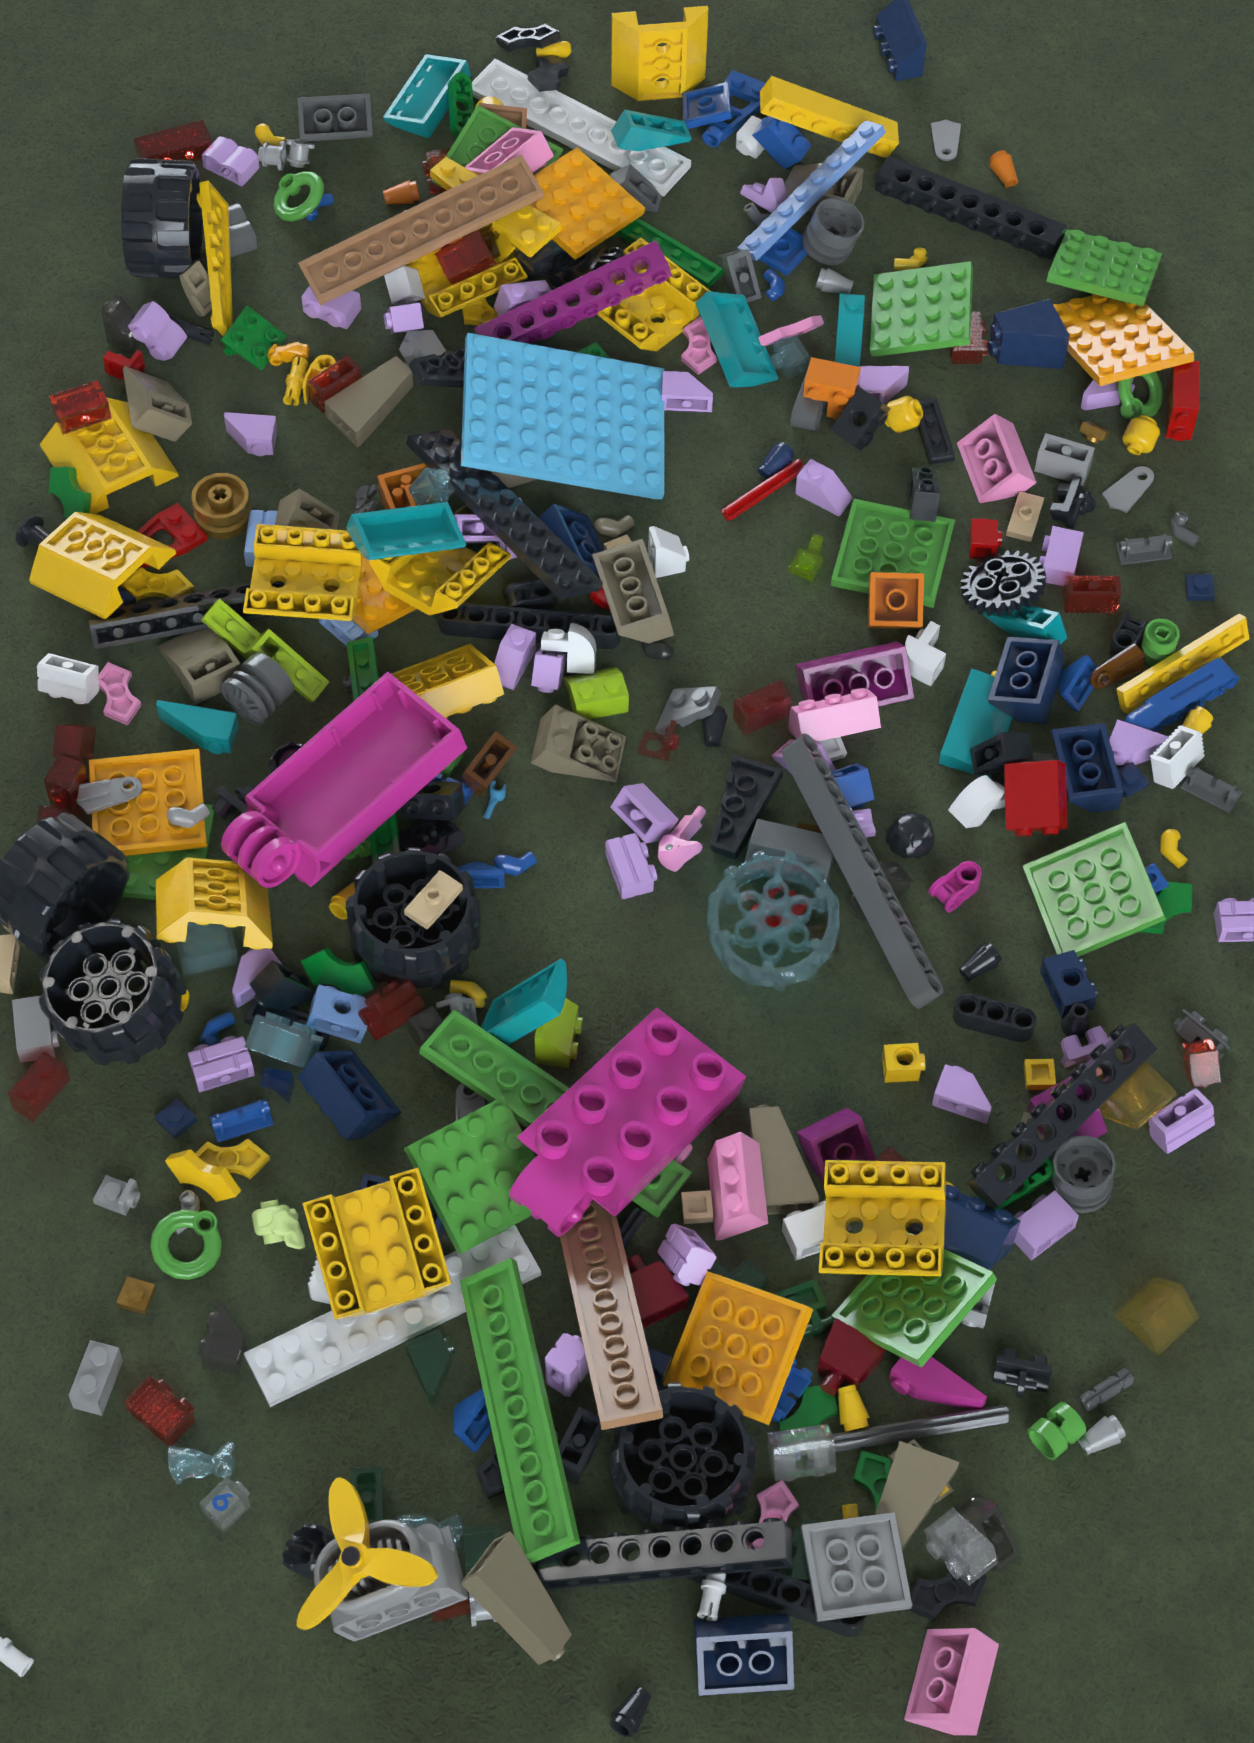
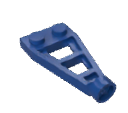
[702,70,766,147]

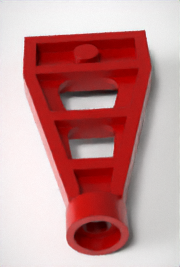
[137,503,208,570]

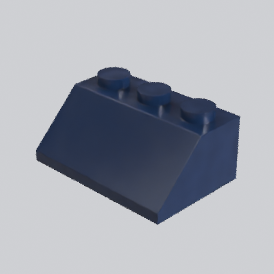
[872,0,927,81]
[539,504,605,579]
[988,637,1064,724]
[1051,723,1123,812]
[298,1050,401,1140]
[909,1185,1021,1270]
[693,1613,794,1696]

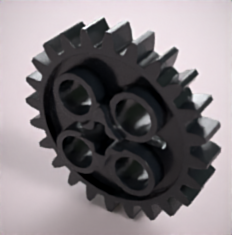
[960,550,1047,617]

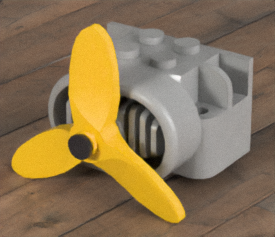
[297,1477,469,1641]

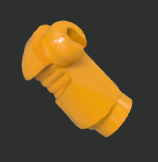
[267,341,310,366]

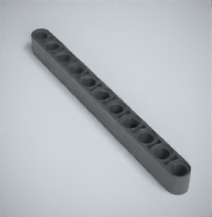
[782,733,944,1009]

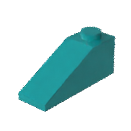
[611,109,692,151]
[835,293,865,367]
[983,606,1067,645]
[156,700,239,754]

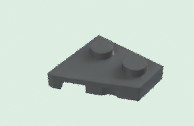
[655,686,722,736]

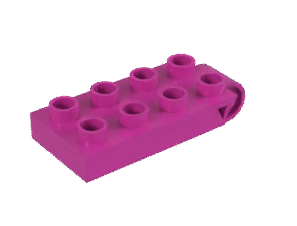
[221,672,467,888]
[509,1007,746,1237]

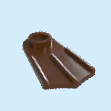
[1090,643,1145,689]

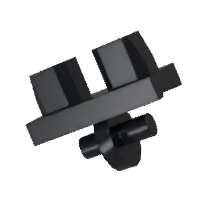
[1050,476,1096,529]
[212,785,255,823]
[993,1348,1052,1398]

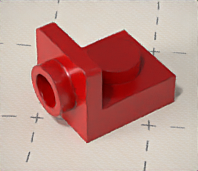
[103,350,145,381]

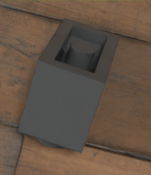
[609,164,662,212]
[717,249,762,303]

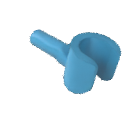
[483,781,506,819]

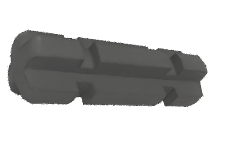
[1079,1368,1134,1411]

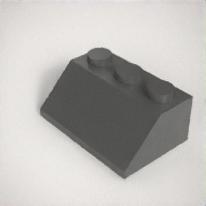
[298,93,373,142]
[743,819,834,892]

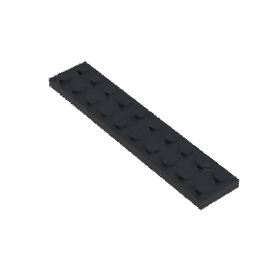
[406,429,603,599]

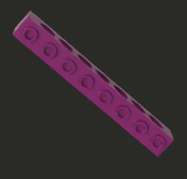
[474,241,672,344]

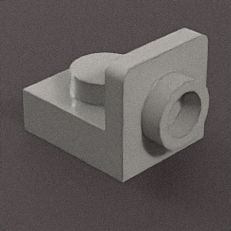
[436,993,478,1025]
[93,1175,140,1216]

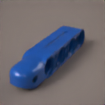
[1124,658,1239,732]

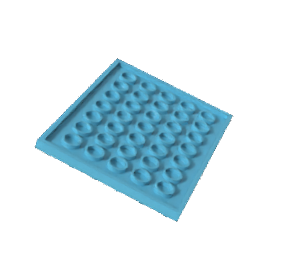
[461,333,664,499]

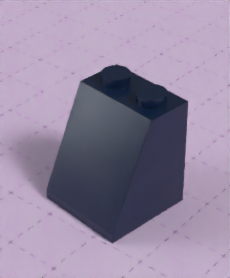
[987,299,1070,369]

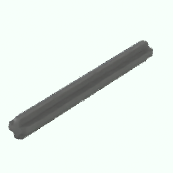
[830,1405,1010,1452]

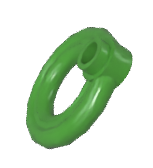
[273,171,324,222]
[1117,371,1163,420]
[150,1209,222,1280]

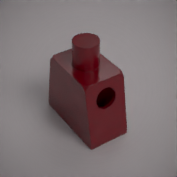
[627,1255,689,1328]
[817,1318,886,1396]

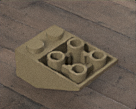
[785,163,864,213]
[123,366,192,442]
[275,488,340,530]
[158,628,241,705]
[531,705,626,782]

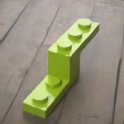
[201,598,329,703]

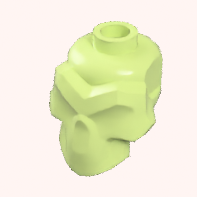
[252,1199,305,1249]

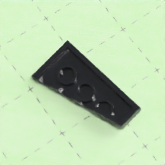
[409,347,465,388]
[710,754,783,859]

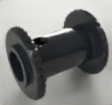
[16,514,51,549]

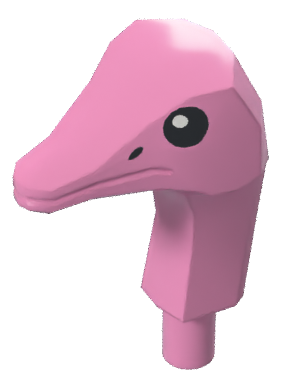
[658,806,706,872]

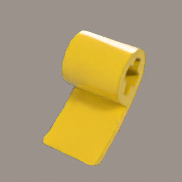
[303,355,338,404]

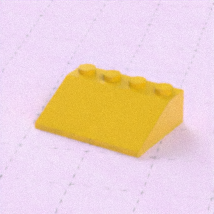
[392,644,504,719]

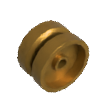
[192,473,251,539]

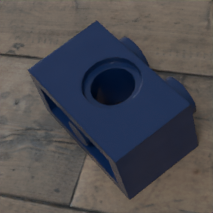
[1040,950,1098,1019]

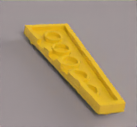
[430,157,561,258]
[197,180,233,336]

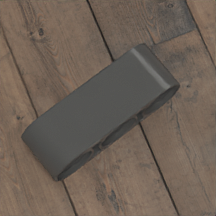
[790,372,828,431]

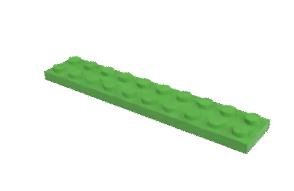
[419,1010,692,1218]
[460,1258,580,1564]

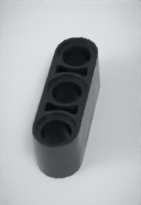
[952,993,1037,1042]

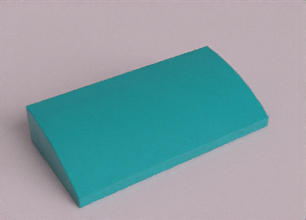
[383,54,471,138]
[696,291,779,387]
[346,502,466,560]
[939,668,1013,779]
[481,959,567,1046]

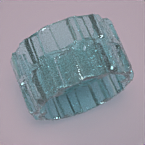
[707,851,840,992]

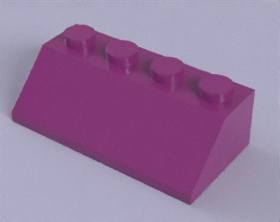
[795,642,914,706]

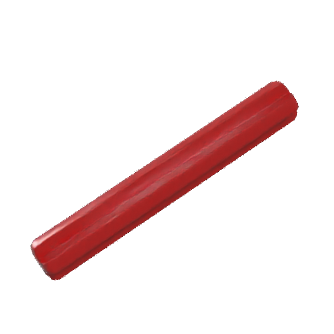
[721,459,805,521]

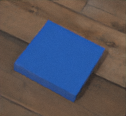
[682,82,732,129]
[758,228,808,276]

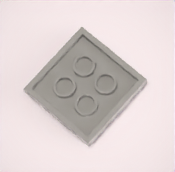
[801,1512,912,1622]

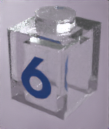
[199,1477,251,1533]

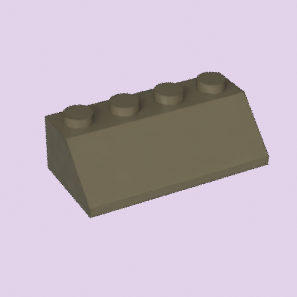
[592,539,674,643]

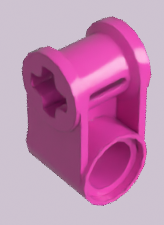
[928,861,981,913]

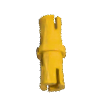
[283,357,308,406]

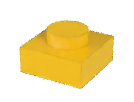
[1024,1059,1056,1090]

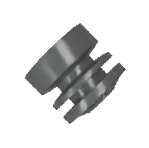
[802,198,864,265]
[221,652,294,725]
[1051,1135,1116,1213]

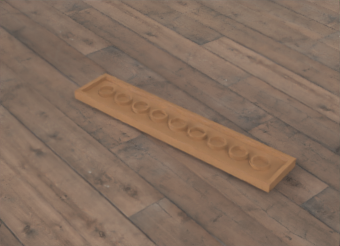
[298,155,544,306]
[560,1200,663,1430]

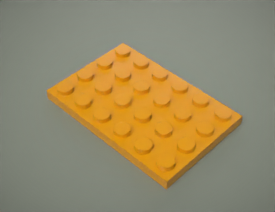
[1053,294,1194,386]

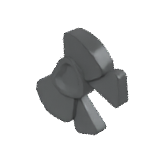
[354,484,380,514]

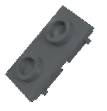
[1115,534,1172,565]
[1181,766,1242,813]
[1172,1009,1231,1062]

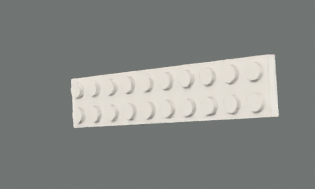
[472,59,691,197]
[244,1225,541,1407]

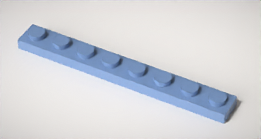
[737,120,886,261]

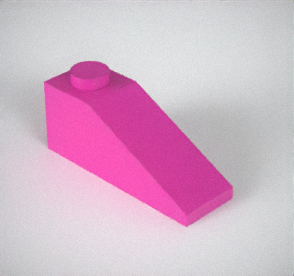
[889,1357,987,1410]

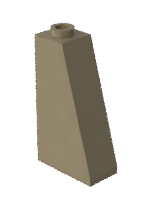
[324,356,413,447]
[748,1105,819,1215]
[875,1441,959,1550]
[460,1531,572,1665]

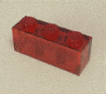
[133,120,212,161]

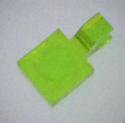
[789,534,824,582]

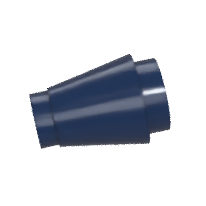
[758,442,794,479]

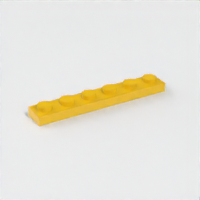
[1116,614,1249,714]

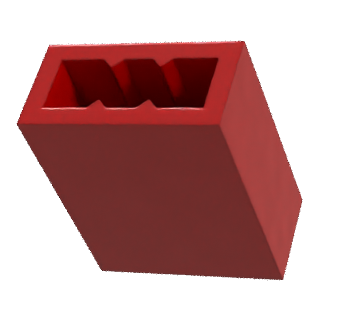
[1166,361,1199,441]
[1004,760,1068,837]

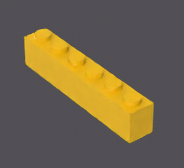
[760,76,899,158]

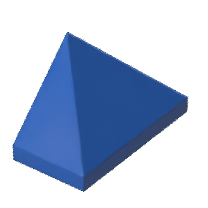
[1057,655,1097,712]
[457,861,505,888]
[454,1388,492,1453]

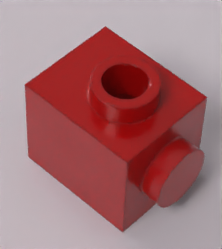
[969,518,1003,559]

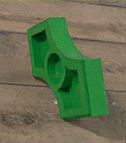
[49,467,91,519]
[1139,882,1192,934]
[301,947,377,995]
[778,1385,838,1453]
[853,1450,891,1514]

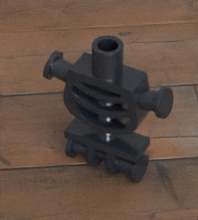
[549,247,625,288]

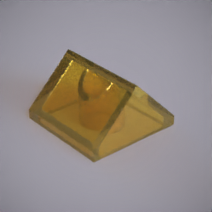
[1099,1062,1177,1130]
[1114,1276,1199,1357]

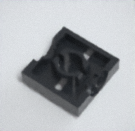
[399,820,464,855]

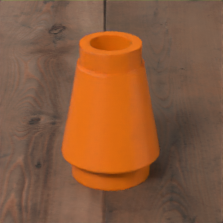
[989,150,1019,188]
[383,180,420,205]

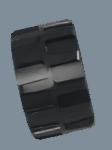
[121,159,203,278]
[0,813,130,959]
[346,847,481,993]
[39,918,187,1065]
[610,1382,756,1533]

